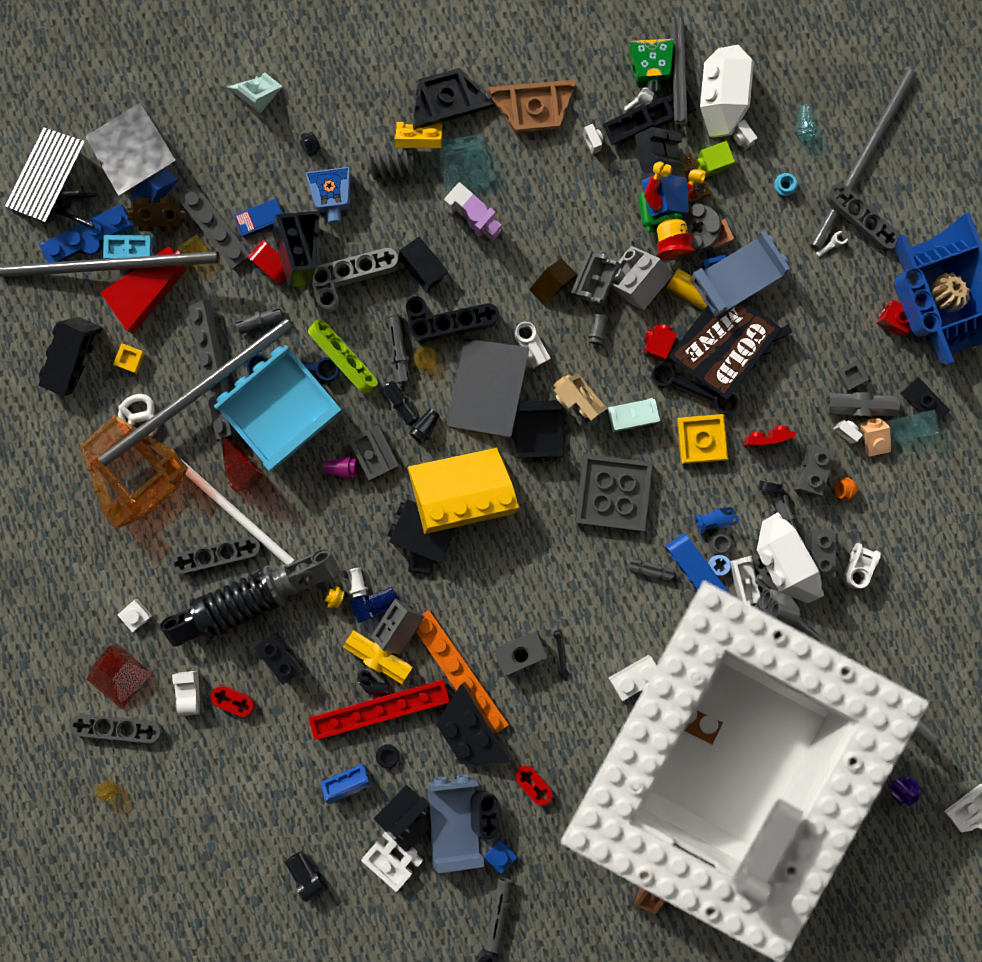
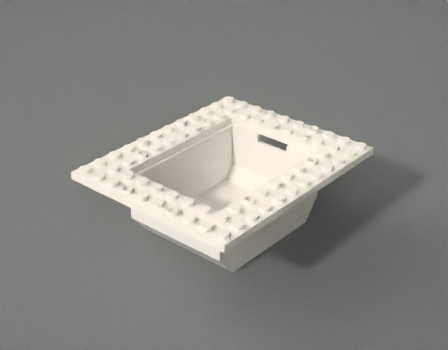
[561,581,929,962]

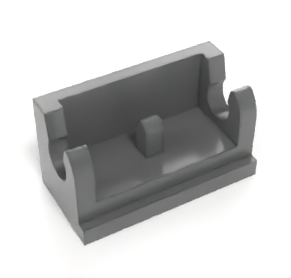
[571,251,620,305]
[371,599,424,655]

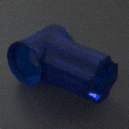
[350,587,398,623]

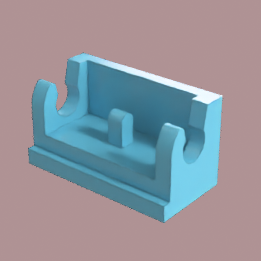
[103,235,156,259]

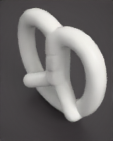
[118,394,158,440]

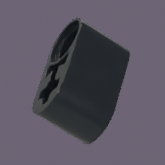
[471,790,499,840]

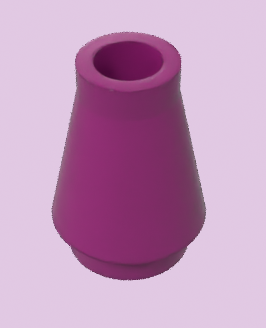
[323,457,359,480]

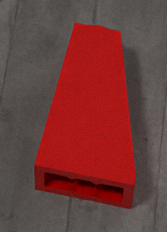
[101,246,187,334]

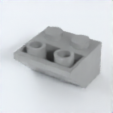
[611,246,673,310]

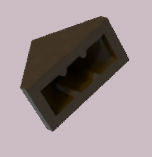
[529,258,577,306]

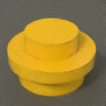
[325,586,344,608]

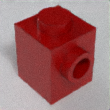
[877,299,912,336]
[643,324,677,362]

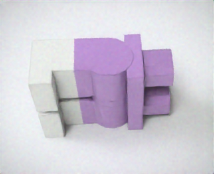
[444,182,502,242]

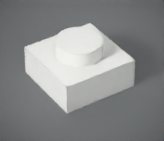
[733,120,757,150]
[583,124,604,155]
[833,420,862,444]
[118,599,152,632]

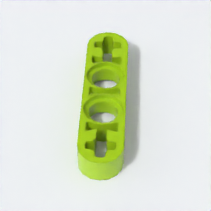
[308,320,378,394]

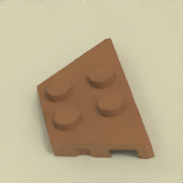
[488,80,576,133]

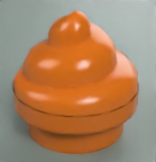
[834,477,859,501]

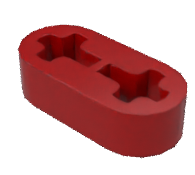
[211,685,255,717]
[515,765,552,805]

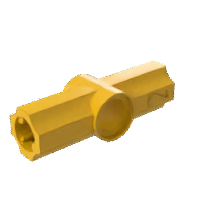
[343,630,413,684]

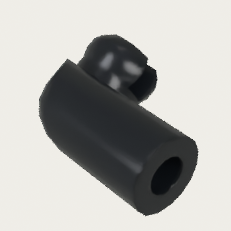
[357,670,388,695]

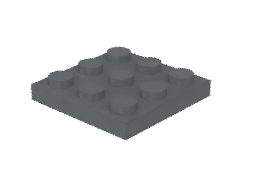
[575,454,653,531]

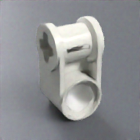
[843,543,881,589]

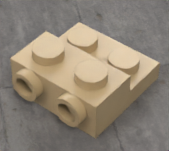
[554,374,607,420]

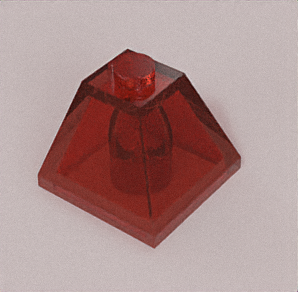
[222,438,266,494]
[86,643,152,709]

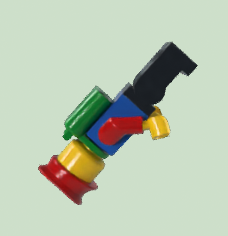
[635,127,706,262]

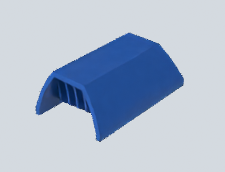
[894,212,982,364]

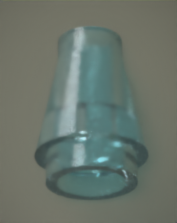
[794,104,818,141]

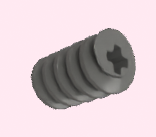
[366,148,415,180]

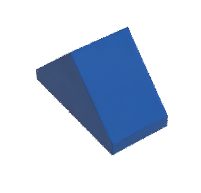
[132,168,179,203]

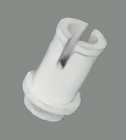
[347,567,368,598]

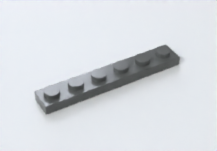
[188,300,238,440]

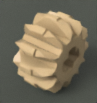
[929,272,971,313]

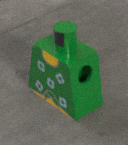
[628,39,674,95]

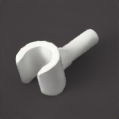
[624,88,655,112]
[816,231,847,258]

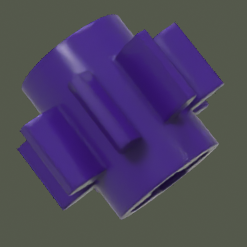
[891,776,921,806]

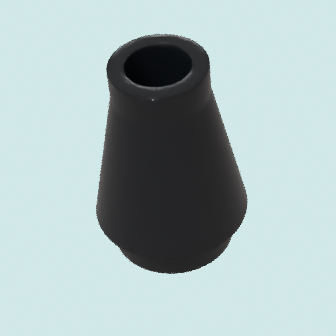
[409,408,440,444]

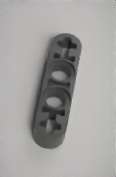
[825,183,899,250]
[171,537,261,574]
[69,714,163,743]

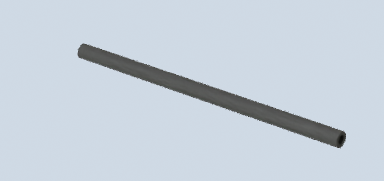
[0,251,220,277]
[98,318,294,467]

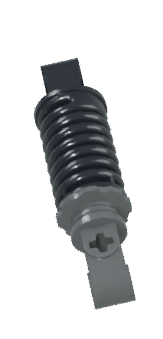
[160,548,340,647]

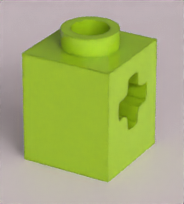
[696,141,735,178]

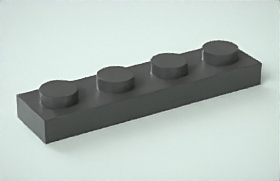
[177,184,250,270]

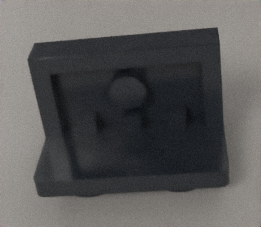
[374,785,430,852]

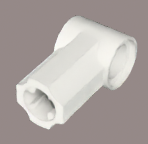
[514,322,551,368]

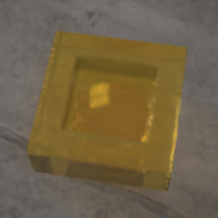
[178,234,209,268]

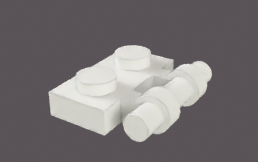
[361,832,423,892]

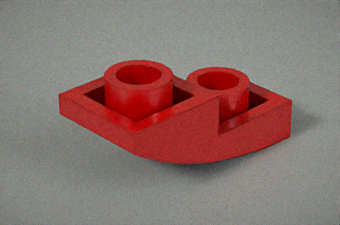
[744,426,796,447]

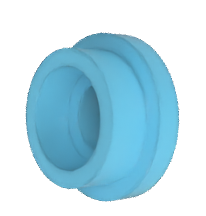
[774,173,797,196]

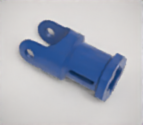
[695,507,739,534]

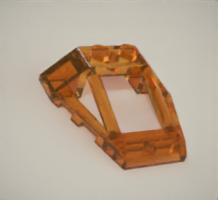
[79,415,188,529]

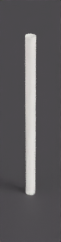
[169,454,295,565]

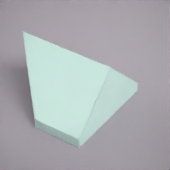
[227,73,282,114]

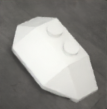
[700,45,754,138]
[757,513,824,603]

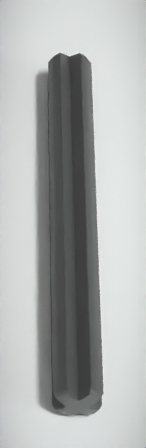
[671,17,687,125]

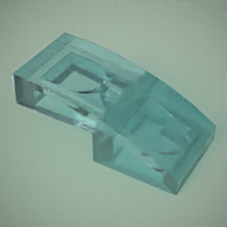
[886,410,940,444]

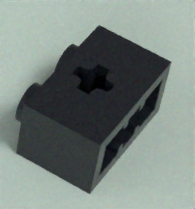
[255,632,305,685]

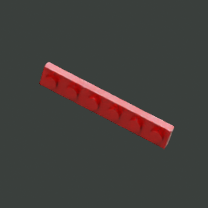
[308,679,450,741]

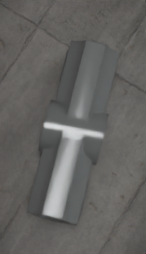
[825,392,900,418]

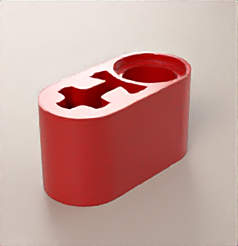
[248,240,286,286]

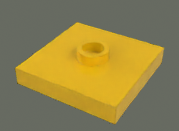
[677,414,728,464]

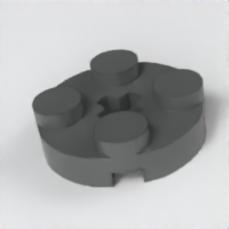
[681,203,721,251]

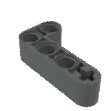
[754,588,800,638]

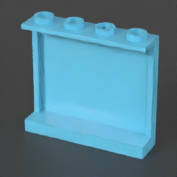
[214,345,343,471]

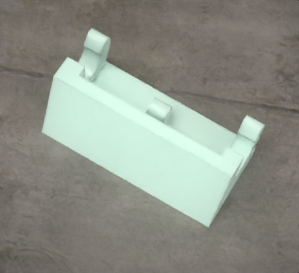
[608,398,660,432]

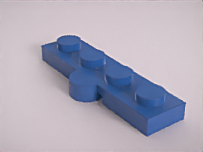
[39,204,132,263]

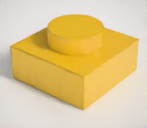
[113,343,145,374]

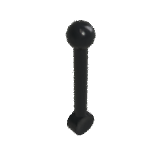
[553,630,569,678]

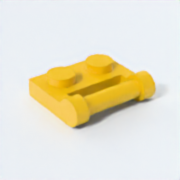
[395,122,442,148]

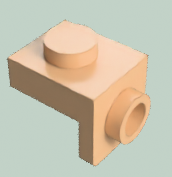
[860,418,891,457]

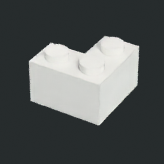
[609,655,656,701]

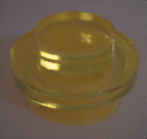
[414,346,437,369]
[94,780,118,801]

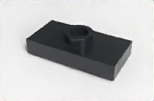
[900,377,950,426]

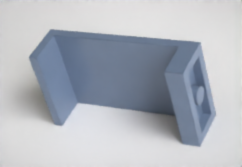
[691,230,790,318]
[427,774,484,873]

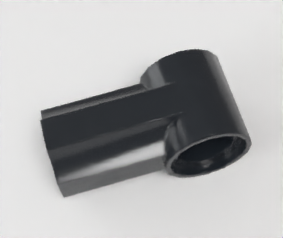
[284,850,327,902]

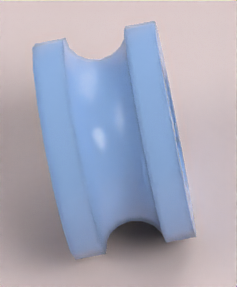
[708,555,730,576]

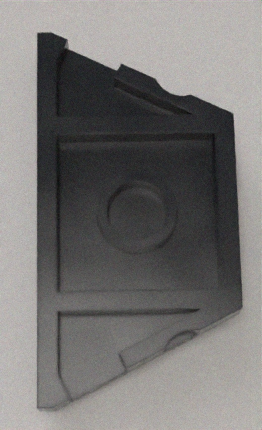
[413,68,495,130]
[436,682,512,764]

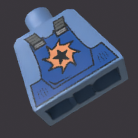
[306,167,352,224]

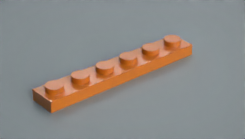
[416,610,509,733]

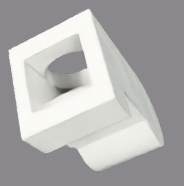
[172,671,200,716]

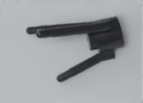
[52,190,97,228]

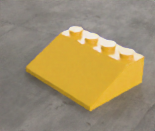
[408,448,519,534]

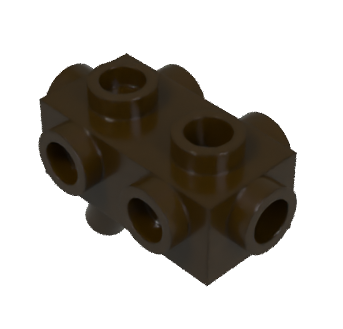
[127,198,185,232]

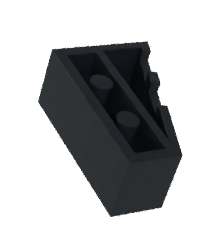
[272,211,320,288]
[38,317,103,397]

